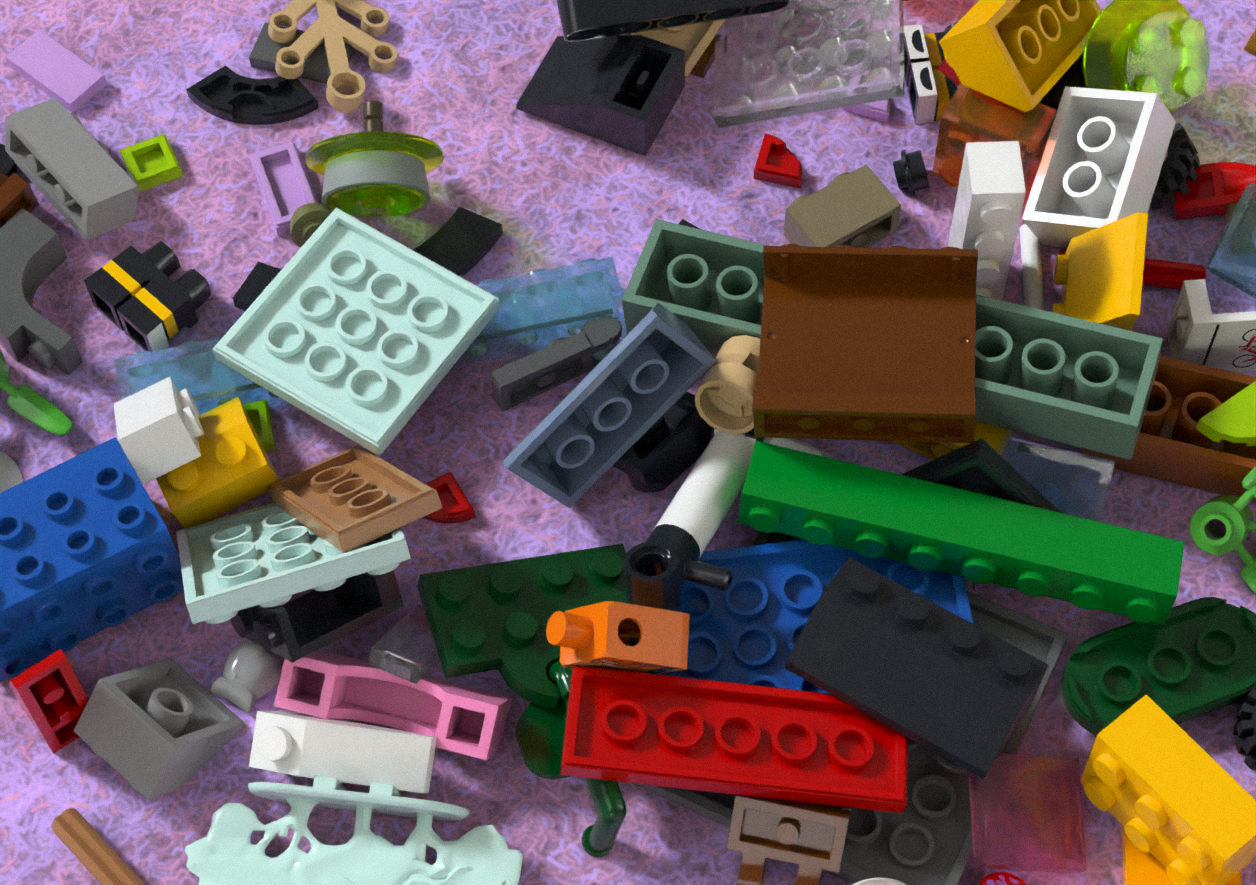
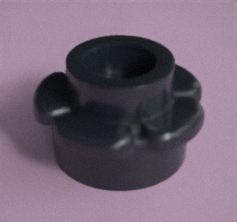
[893,150,929,197]

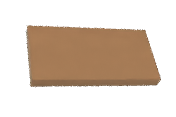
[267,445,443,553]

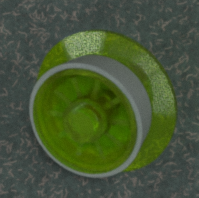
[305,101,444,218]

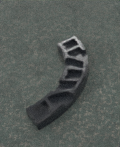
[232,207,503,311]

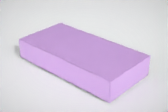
[5,29,107,113]
[248,141,318,236]

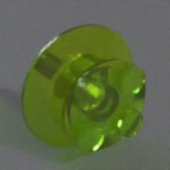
[1083,0,1209,113]

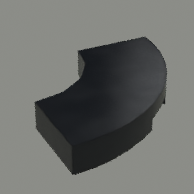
[186,66,319,125]

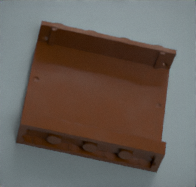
[752,244,978,443]

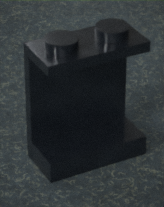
[230,570,404,663]

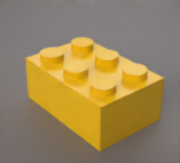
[1080,695,1256,885]

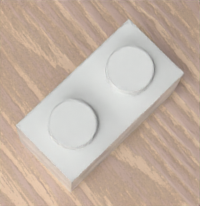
[114,377,204,484]

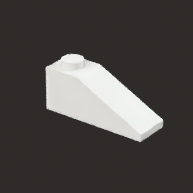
[249,710,437,794]

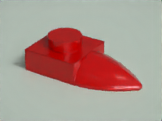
[1173,162,1256,220]

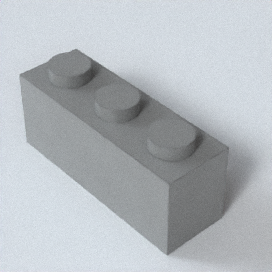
[5,98,140,241]

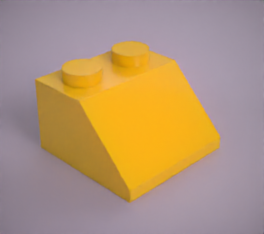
[156,396,279,529]

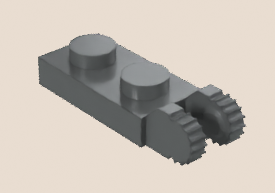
[491,314,622,412]

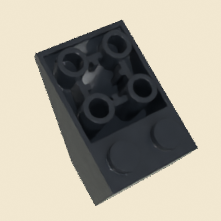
[516,35,685,156]

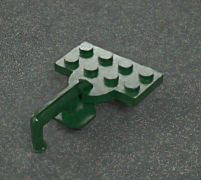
[417,543,640,857]

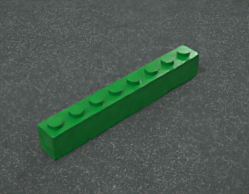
[737,441,1185,625]

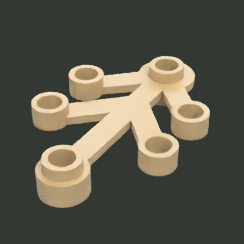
[268,0,398,113]

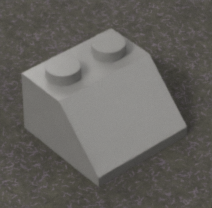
[74,658,245,799]

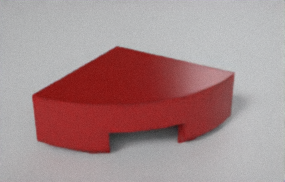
[753,133,802,188]
[424,471,476,524]

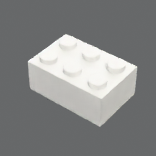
[1022,86,1176,248]

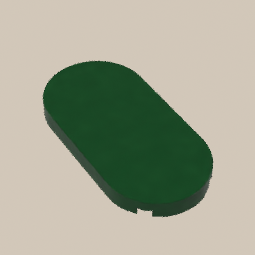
[1061,597,1256,736]

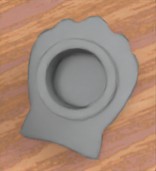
[211,639,284,713]

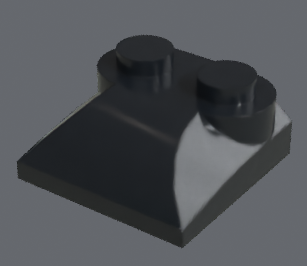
[613,392,711,493]

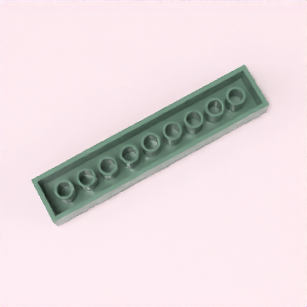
[622,219,1163,460]

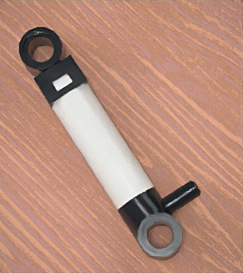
[623,426,772,611]

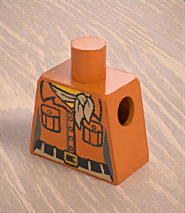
[546,601,690,675]

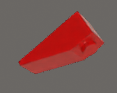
[9,649,88,754]

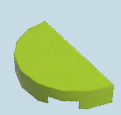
[1196,381,1256,446]

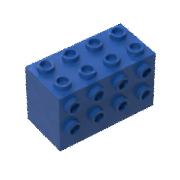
[0,437,184,682]

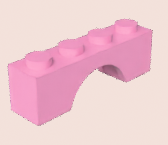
[274,649,512,760]

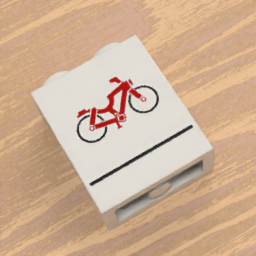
[1166,279,1256,372]

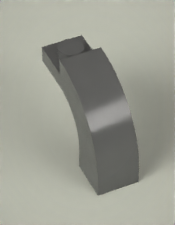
[0,208,83,375]

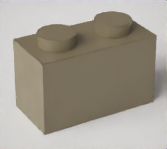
[784,164,901,248]

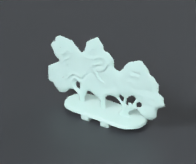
[185,775,523,885]

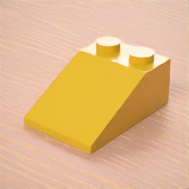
[1051,212,1148,331]

